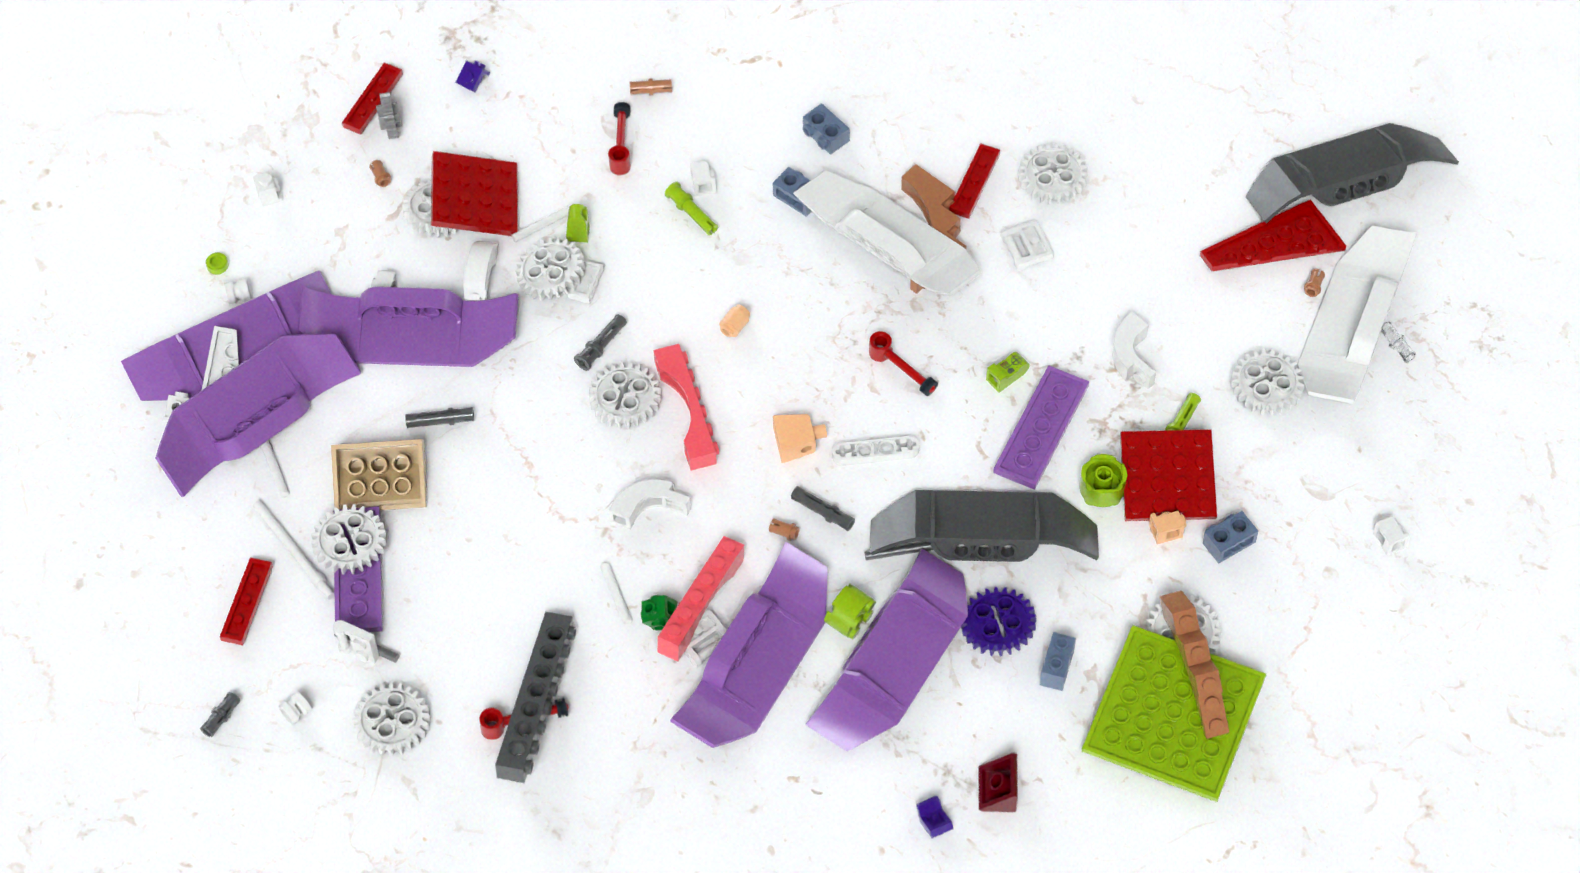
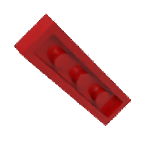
[342,62,403,135]
[949,143,1000,219]
[219,557,273,646]

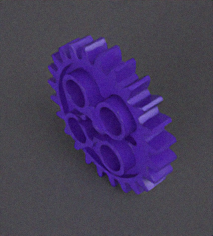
[961,587,1037,657]

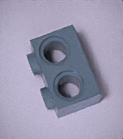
[802,103,850,155]
[772,166,812,217]
[1203,511,1258,564]
[1040,632,1076,691]

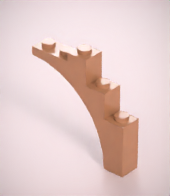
[901,164,966,294]
[1159,590,1230,739]

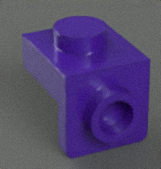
[455,60,491,93]
[916,796,954,838]

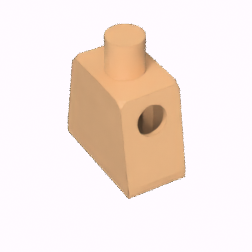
[773,414,827,463]

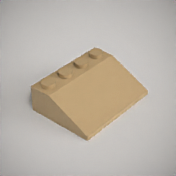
[331,439,426,510]

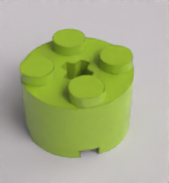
[1079,454,1127,507]
[824,583,876,640]

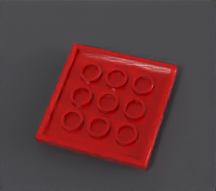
[431,151,518,236]
[1120,429,1217,521]

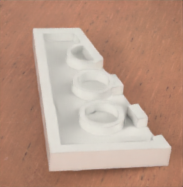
[201,326,239,391]

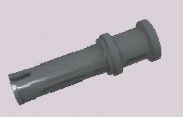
[574,314,627,371]

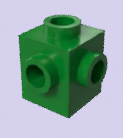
[641,595,678,630]

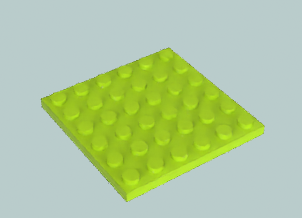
[1082,625,1266,802]

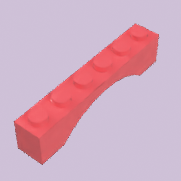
[653,344,719,471]
[657,536,744,661]

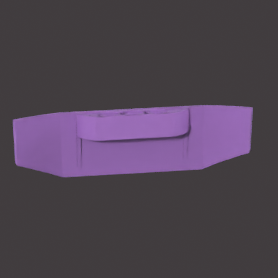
[121,270,332,401]
[297,286,519,367]
[155,333,361,497]
[670,542,828,748]
[805,548,968,752]

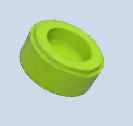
[206,252,229,275]

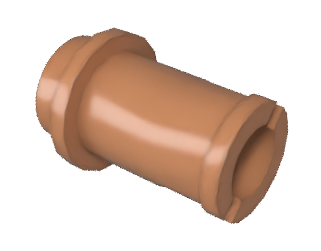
[369,160,391,187]
[1304,269,1325,297]
[769,518,800,541]

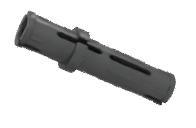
[405,407,474,428]
[791,486,855,531]

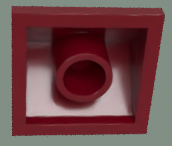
[978,752,1018,812]

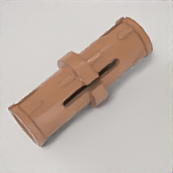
[630,78,672,95]

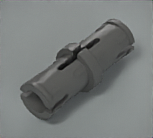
[200,692,240,737]

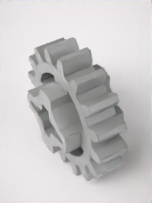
[376,92,402,139]

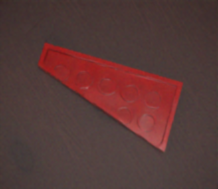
[1200,199,1346,271]

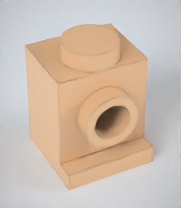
[1149,511,1187,544]

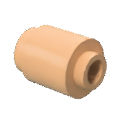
[719,304,750,337]

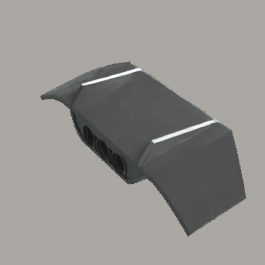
[1245,123,1459,223]
[870,490,1099,562]

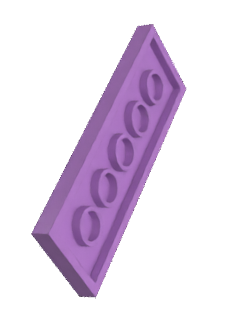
[993,365,1089,490]
[333,506,383,632]

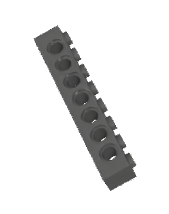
[495,612,576,783]

